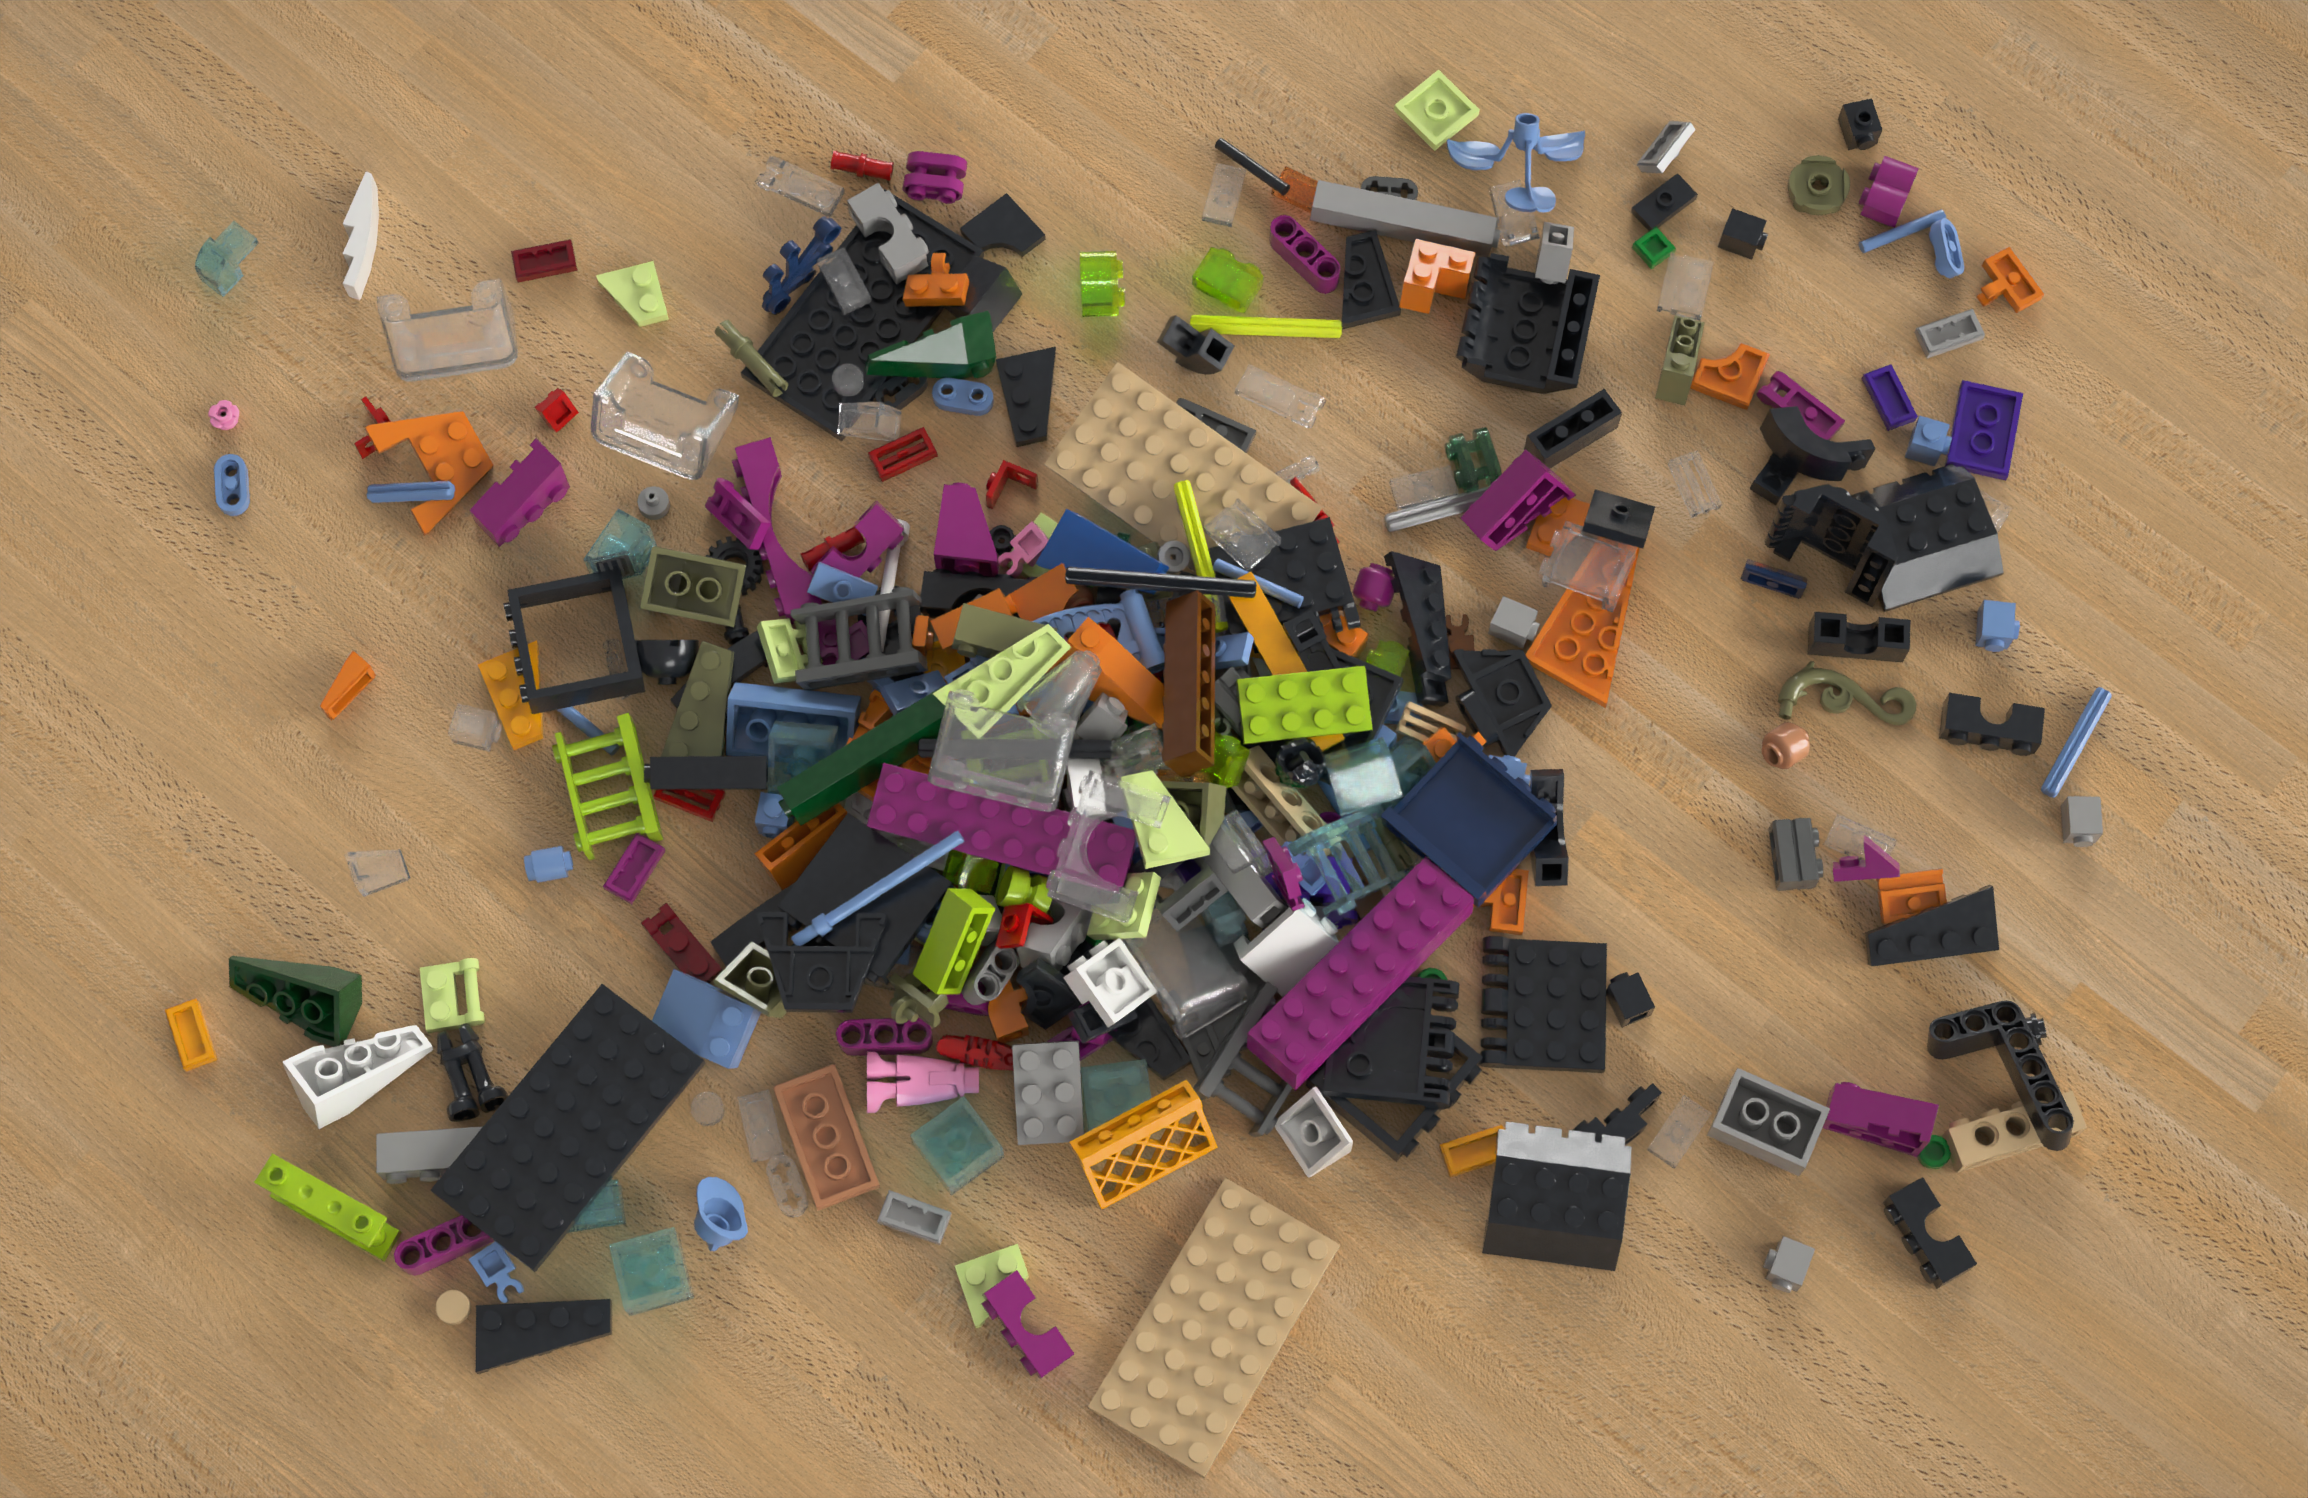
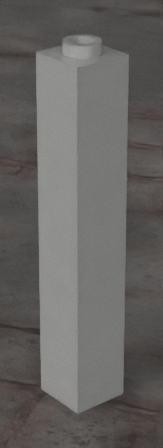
[1310,180,1501,258]
[1154,764,1288,929]

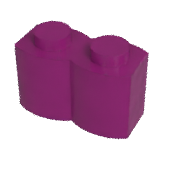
[1858,156,1919,228]

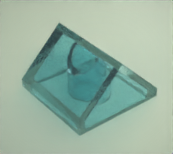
[1324,737,1403,816]

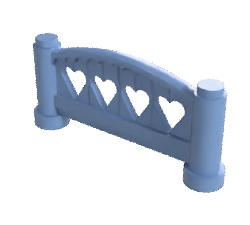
[969,589,1165,726]

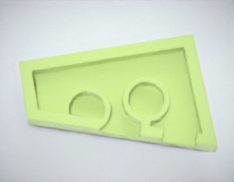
[1120,770,1210,869]

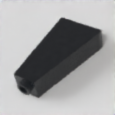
[644,756,768,790]

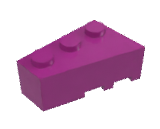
[1822,1082,1939,1157]

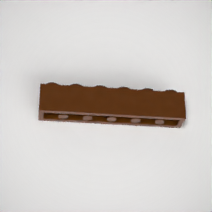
[1162,590,1215,778]

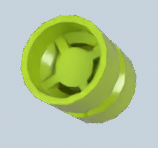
[996,865,1055,918]

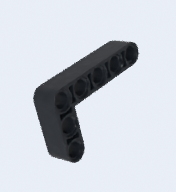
[1927,1000,2074,1151]

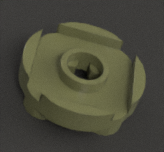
[1787,155,1850,216]

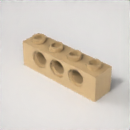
[1220,745,1341,856]
[1942,1090,2087,1173]

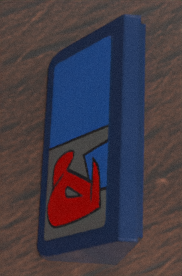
[1741,559,1807,599]

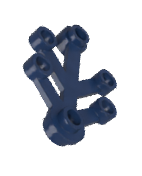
[762,216,842,315]

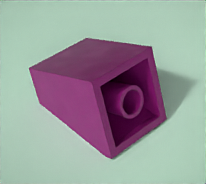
[933,482,999,577]

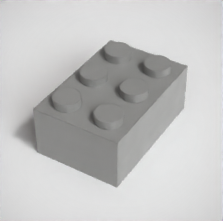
[1012,1040,1084,1145]
[1707,1068,1830,1176]

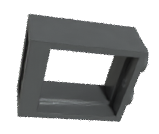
[1129,857,1228,932]

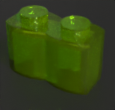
[1192,247,1264,314]
[1079,251,1125,317]

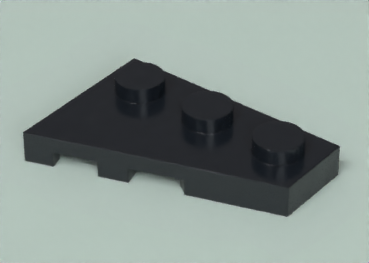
[1342,230,1401,330]

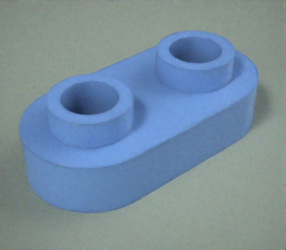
[1929,218,1964,279]
[932,378,994,416]
[214,454,250,516]

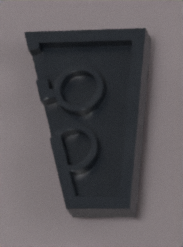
[996,347,1056,447]

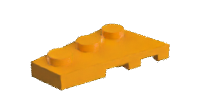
[478,640,543,750]

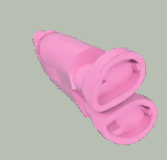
[867,1051,979,1113]

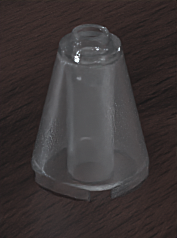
[1017,650,1102,739]

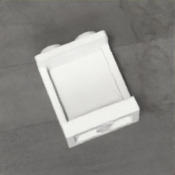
[1233,898,1339,997]

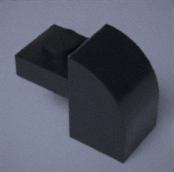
[1157,315,1235,375]

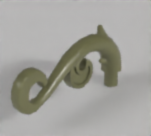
[1778,661,1917,726]

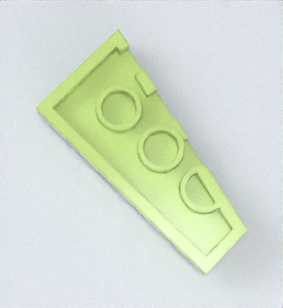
[933,624,1071,740]

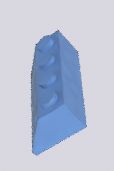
[726,682,861,765]

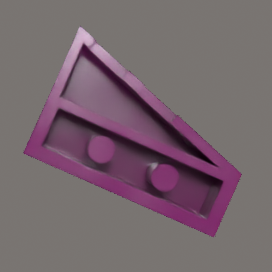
[470,438,570,547]
[1461,449,1576,551]

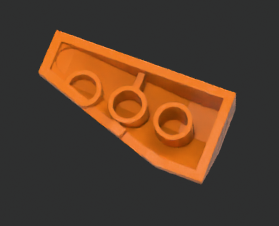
[1045,617,1164,730]

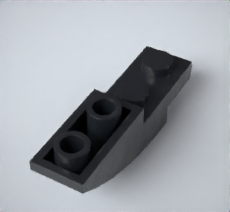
[1573,1083,1662,1145]

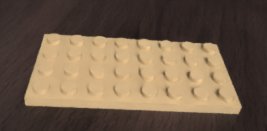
[1044,362,1322,573]
[1088,1178,1340,1478]

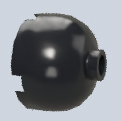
[635,640,699,685]

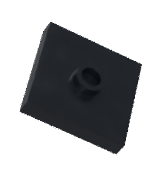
[1582,489,1655,548]

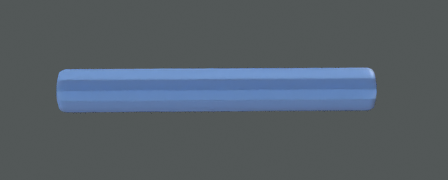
[2041,687,2112,798]

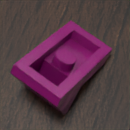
[1833,835,1900,882]

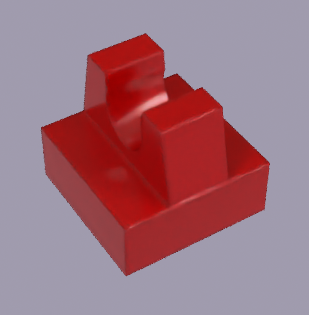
[534,388,579,433]

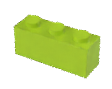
[913,888,996,994]

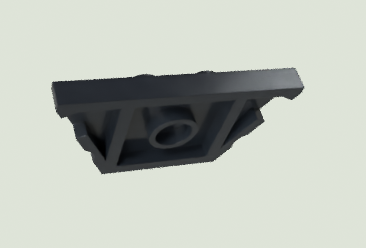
[1451,649,1552,757]

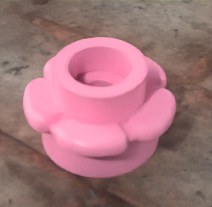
[208,400,239,430]

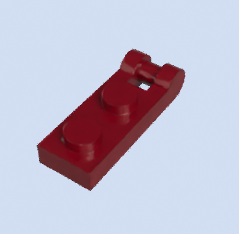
[641,903,723,984]

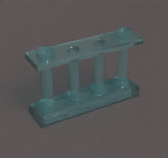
[1287,803,1414,915]

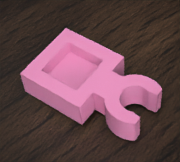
[998,521,1049,578]

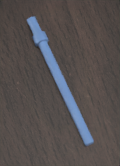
[791,830,965,946]

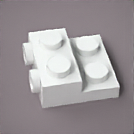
[1063,938,1157,1028]

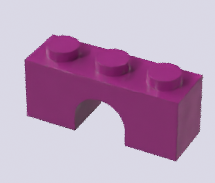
[811,500,904,578]
[981,1270,1074,1378]

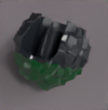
[1275,737,1326,789]

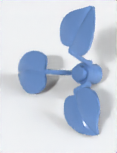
[1447,113,1585,212]

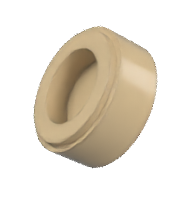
[435,1290,471,1325]

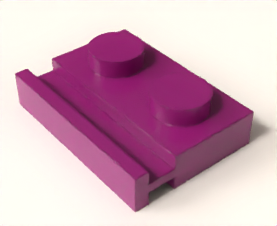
[1262,837,1305,911]

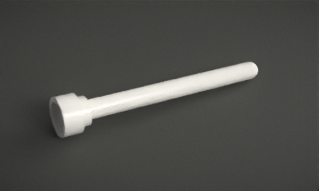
[879,519,910,652]

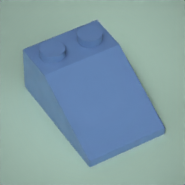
[652,969,761,1069]

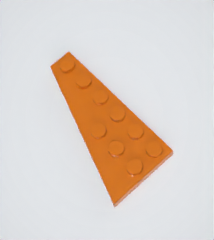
[1526,536,1640,708]

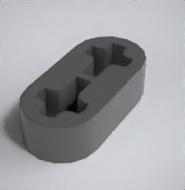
[1361,176,1418,201]

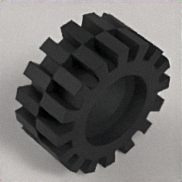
[706,536,764,596]

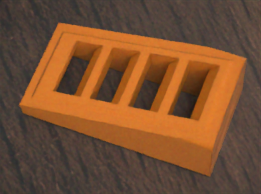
[320,651,376,721]

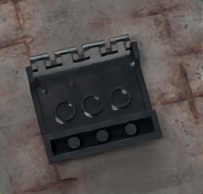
[1456,253,1600,394]
[1851,464,2004,612]
[1765,484,1899,607]
[1482,1121,1632,1271]

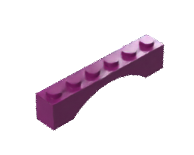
[732,437,822,625]

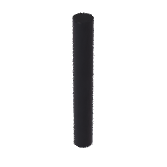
[1215,138,1290,196]

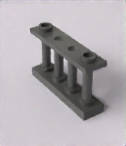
[790,587,928,690]
[1193,981,1292,1137]

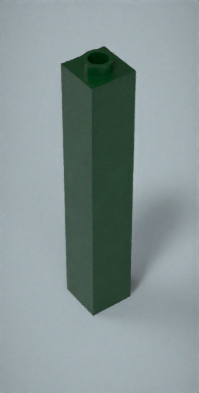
[777,685,965,826]

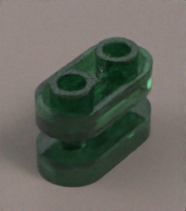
[1445,427,1502,493]

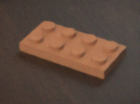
[773,1064,880,1211]

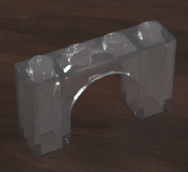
[1046,770,1171,923]

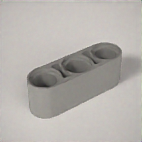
[962,923,1030,1005]

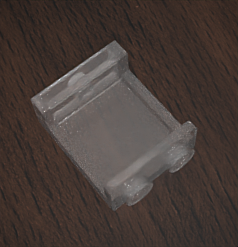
[1539,521,1637,612]

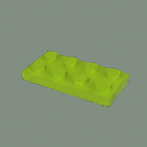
[1236,666,1373,745]

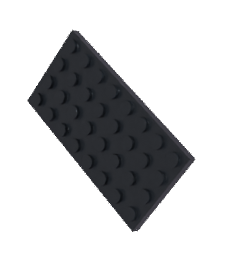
[741,189,984,441]
[431,984,706,1272]

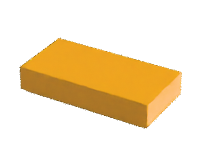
[165,998,218,1072]
[1439,1125,1504,1178]

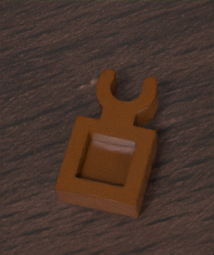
[1446,614,1475,670]

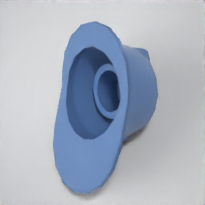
[694,1177,748,1251]

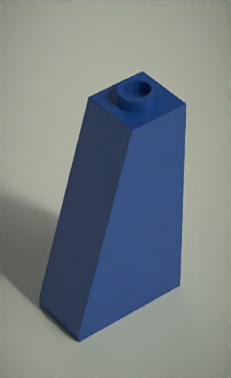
[1036,509,1169,595]

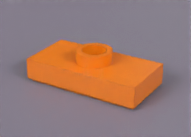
[912,615,934,657]

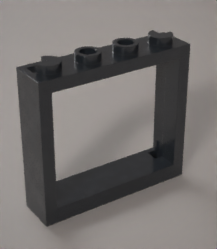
[503,568,645,714]
[1306,987,1483,1162]

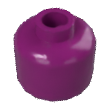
[1352,563,1395,612]

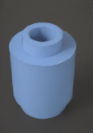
[524,846,574,883]

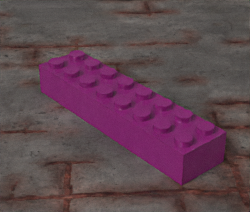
[867,763,1137,895]
[1247,857,1475,1090]

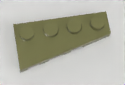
[661,641,734,757]

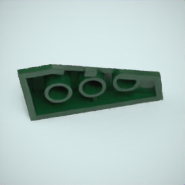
[864,310,996,379]
[229,956,362,1047]

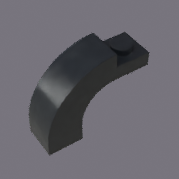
[1760,406,1875,481]
[1530,769,1569,887]

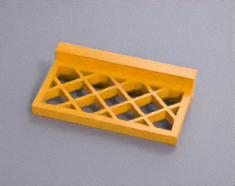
[1069,1079,1218,1210]

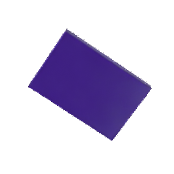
[1945,380,2023,481]

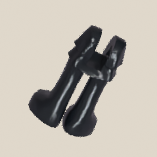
[437,1023,508,1122]

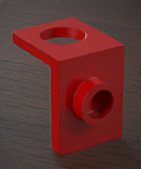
[354,396,391,459]
[986,460,1038,509]
[996,903,1054,949]

